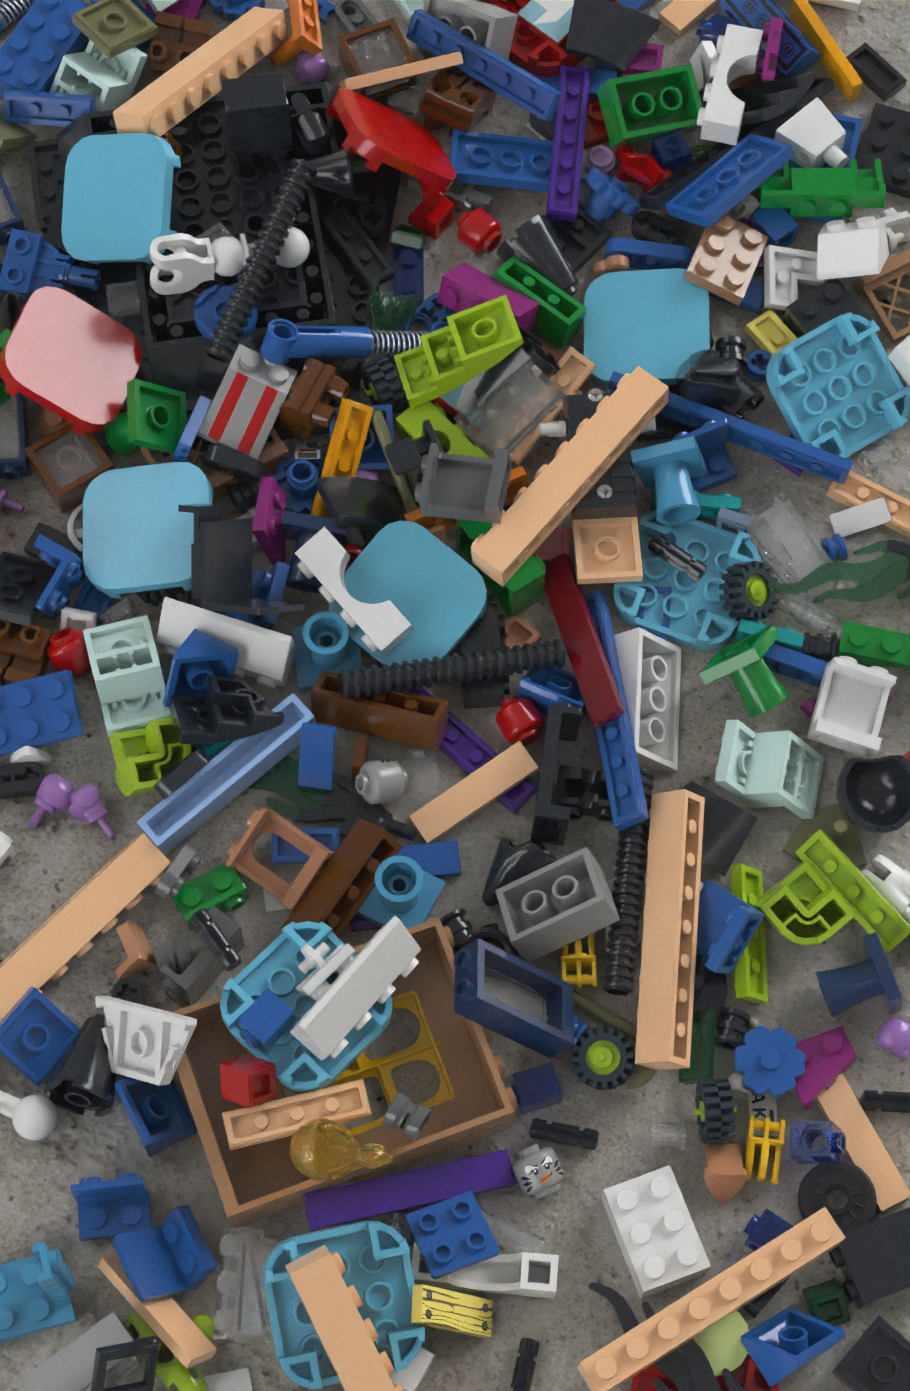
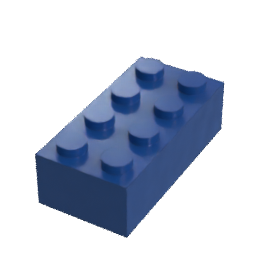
[0,0,90,101]

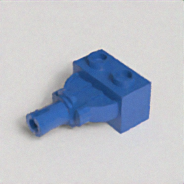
[0,228,101,297]

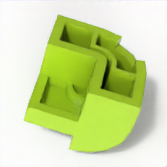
[109,717,191,796]
[756,861,856,945]

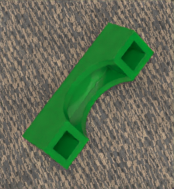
[836,621,910,671]

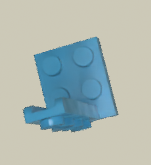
[0,1241,77,1342]

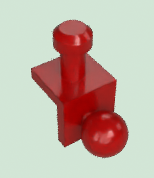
[615,144,673,193]

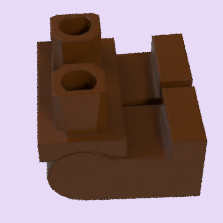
[145,11,218,73]
[419,67,497,139]
[279,358,349,441]
[0,619,53,686]

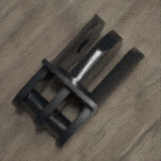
[291,93,329,156]

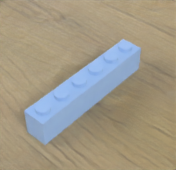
[136,693,317,856]

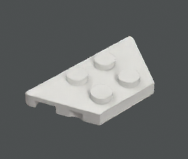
[95,996,197,1086]

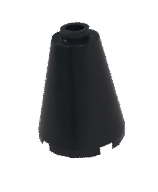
[496,214,579,297]
[474,326,561,413]
[44,1014,116,1117]

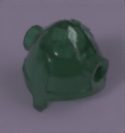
[367,278,422,334]

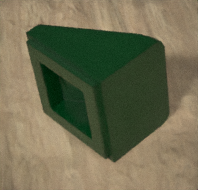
[802,1279,851,1326]

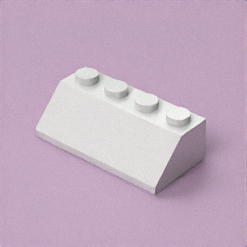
[156,597,297,689]
[614,627,681,772]
[290,916,421,1061]

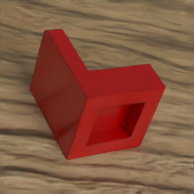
[408,189,455,241]
[220,1054,277,1108]

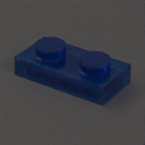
[393,247,424,307]

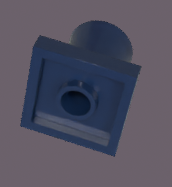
[281,510,352,594]
[815,932,902,1018]

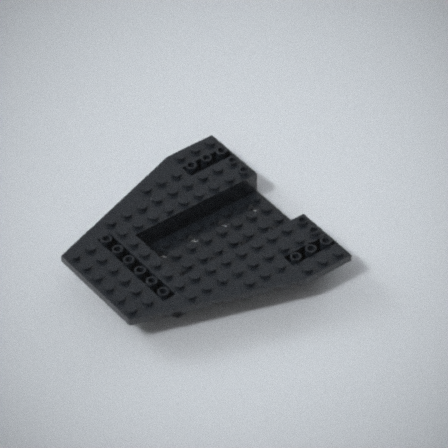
[27,82,401,457]

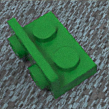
[170,861,249,930]

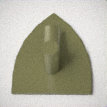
[783,804,867,867]

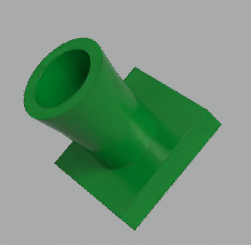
[104,379,187,456]
[699,624,789,717]

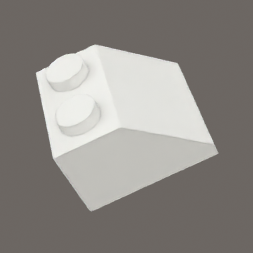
[817,216,889,280]

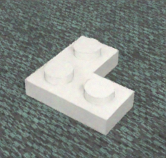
[763,245,825,311]

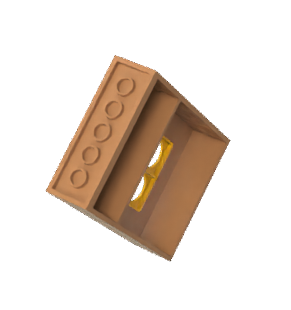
[172,917,518,1230]

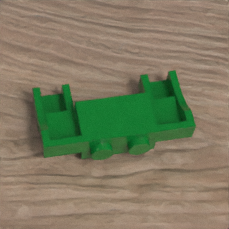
[758,159,886,217]

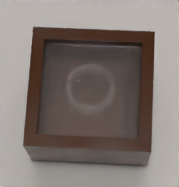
[338,18,417,98]
[25,423,114,514]

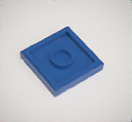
[0,986,80,1086]

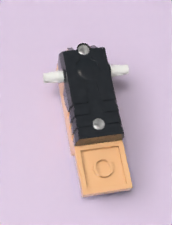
[539,385,656,585]

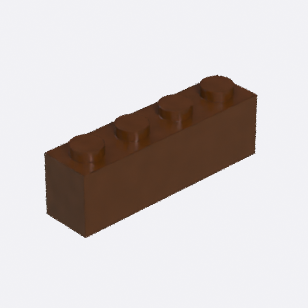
[311,670,448,752]
[281,818,403,938]

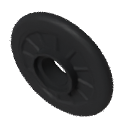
[798,1160,877,1233]

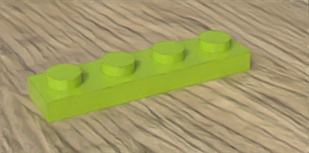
[795,829,910,954]
[730,863,768,1005]

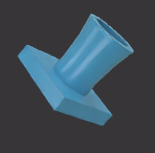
[631,436,707,525]
[291,611,362,692]
[356,855,446,929]

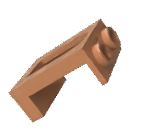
[225,808,334,910]

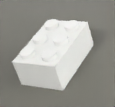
[601,1165,711,1299]

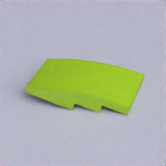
[394,295,524,409]

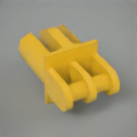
[561,932,597,988]
[744,1114,785,1185]

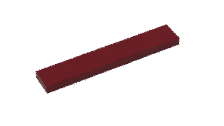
[544,553,626,729]

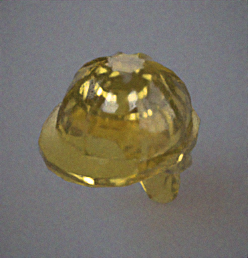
[289,1117,393,1181]

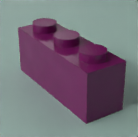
[437,262,540,332]

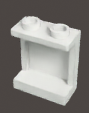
[807,656,897,759]

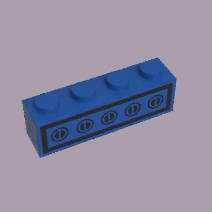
[719,0,822,78]

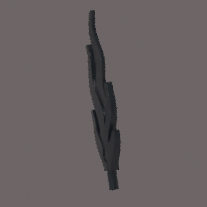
[589,1282,746,1391]

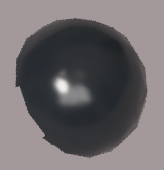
[836,755,910,833]

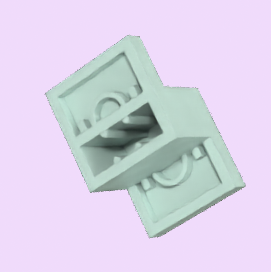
[49,40,148,112]
[83,615,172,739]
[714,719,824,819]

